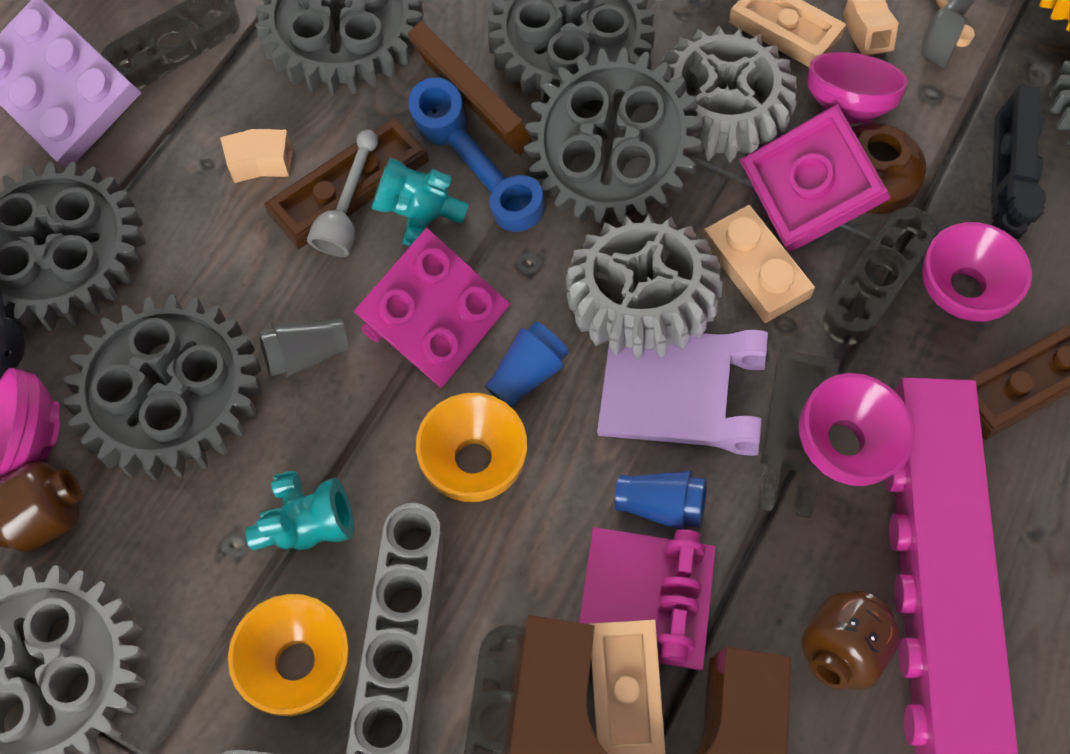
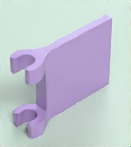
[597,330,768,456]

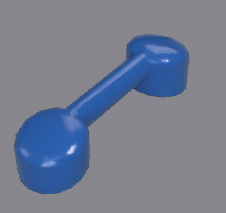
[408,77,546,232]

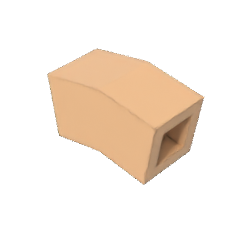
[843,0,899,55]
[220,129,293,183]

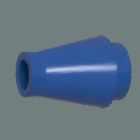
[484,321,569,408]
[615,471,707,530]

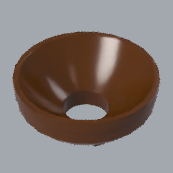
[851,123,926,214]

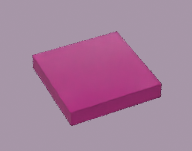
[739,104,891,253]

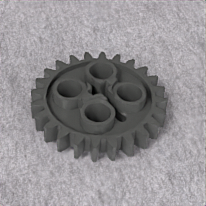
[255,0,424,95]
[488,0,656,107]
[524,47,703,228]
[0,161,146,331]
[63,294,262,480]

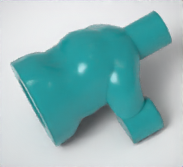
[371,157,469,247]
[245,471,355,550]

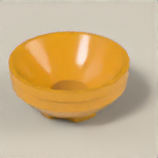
[416,393,527,502]
[228,594,350,716]

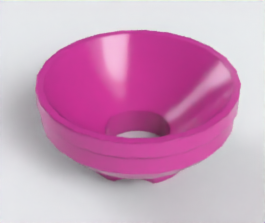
[807,52,908,125]
[922,222,1032,321]
[0,368,60,478]
[799,373,915,486]

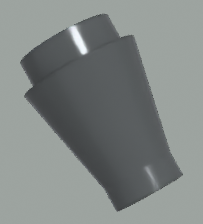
[259,318,349,379]

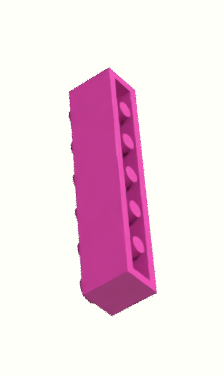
[885,378,1018,754]

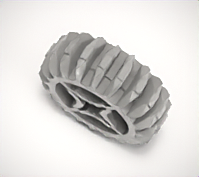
[654,26,797,163]
[566,213,723,360]

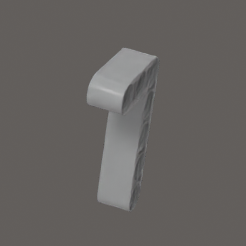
[222,503,445,754]

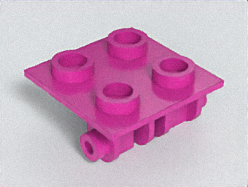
[353,228,510,388]
[579,527,716,671]

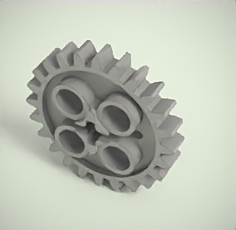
[0,565,147,754]

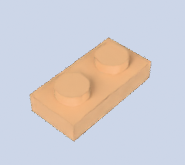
[728,0,846,67]
[702,204,815,324]
[589,620,665,754]

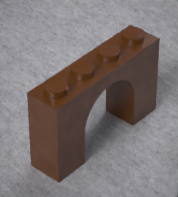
[503,615,791,754]

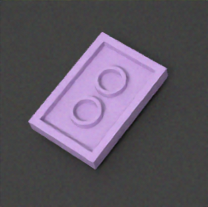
[0,0,142,168]

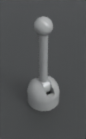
[307,130,378,257]

